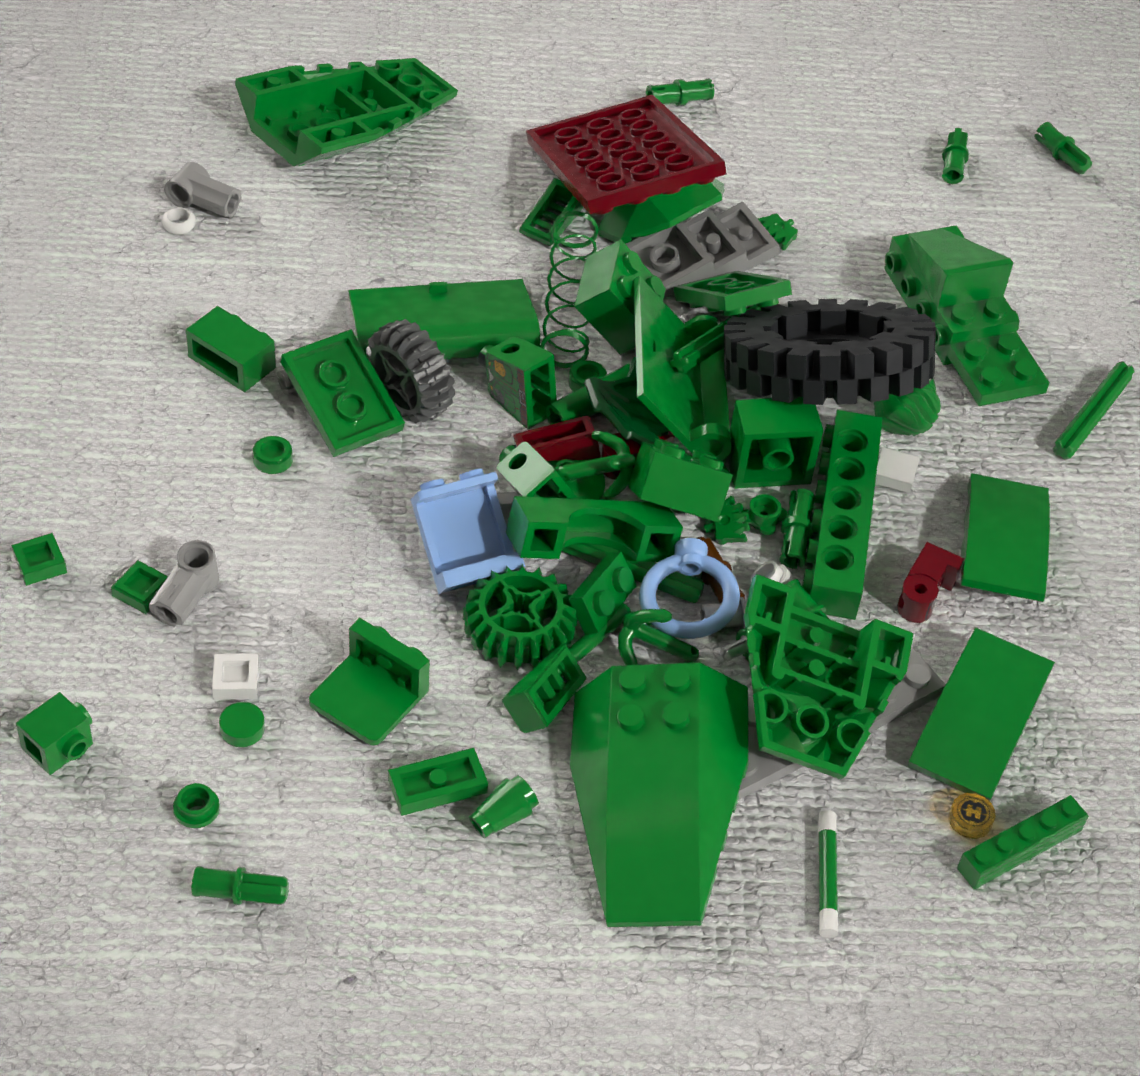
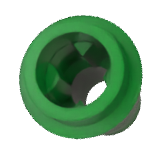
[469,775,539,838]

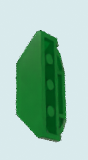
[598,179,725,244]

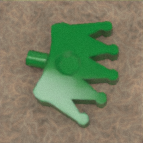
[758,213,798,250]
[704,496,750,545]

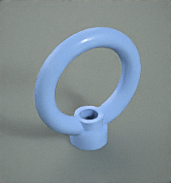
[639,538,740,639]

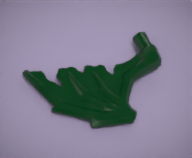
[584,357,669,445]

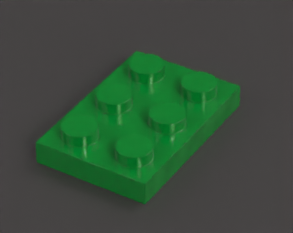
[673,271,792,316]
[280,329,405,457]

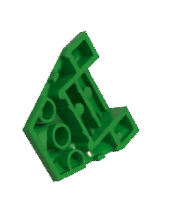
[744,574,914,780]

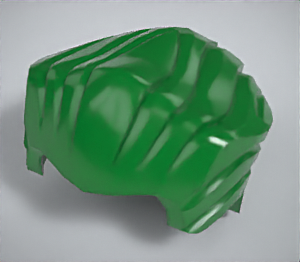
[874,379,941,436]

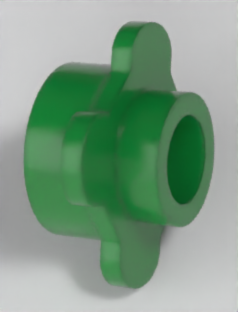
[741,494,787,535]

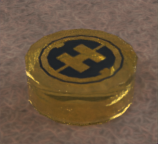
[948,793,996,839]

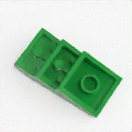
[961,473,1050,602]
[908,628,1055,804]

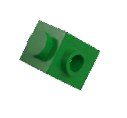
[16,692,93,775]

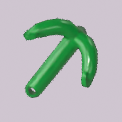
[556,431,636,500]
[618,609,699,665]

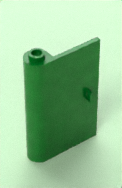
[634,276,731,461]
[348,279,541,360]

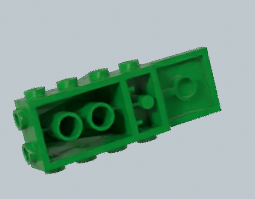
[884,225,1050,406]

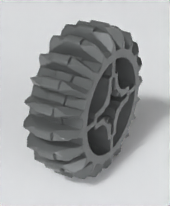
[366,319,456,423]

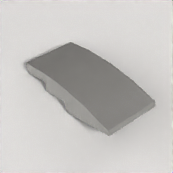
[626,201,780,297]

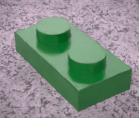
[569,551,637,634]
[388,748,488,816]

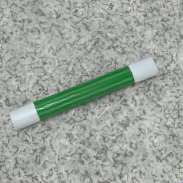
[818,810,838,938]

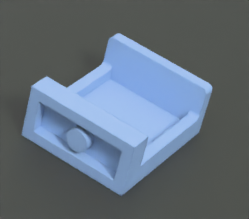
[410,469,526,594]

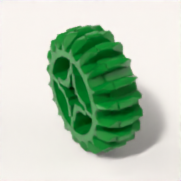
[463,564,578,671]

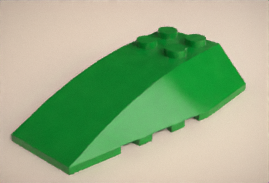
[235,58,458,167]
[570,663,749,928]

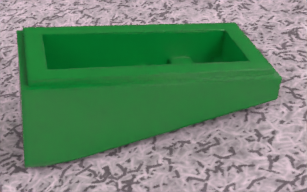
[519,178,583,247]
[502,644,587,733]

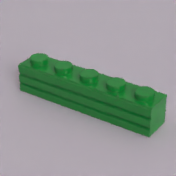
[957,795,1089,890]

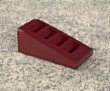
[513,416,601,461]

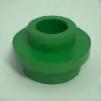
[173,783,220,828]

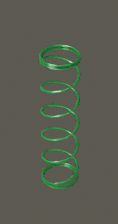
[540,211,599,368]

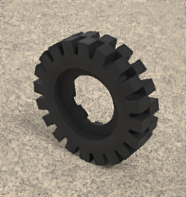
[724,299,936,405]

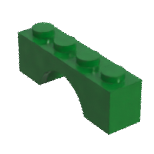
[506,496,683,562]

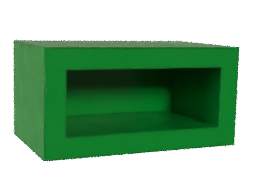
[185,306,276,392]

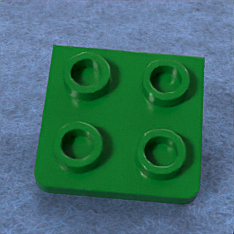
[309,617,430,746]

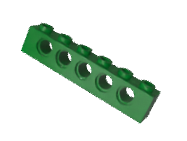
[802,410,883,620]

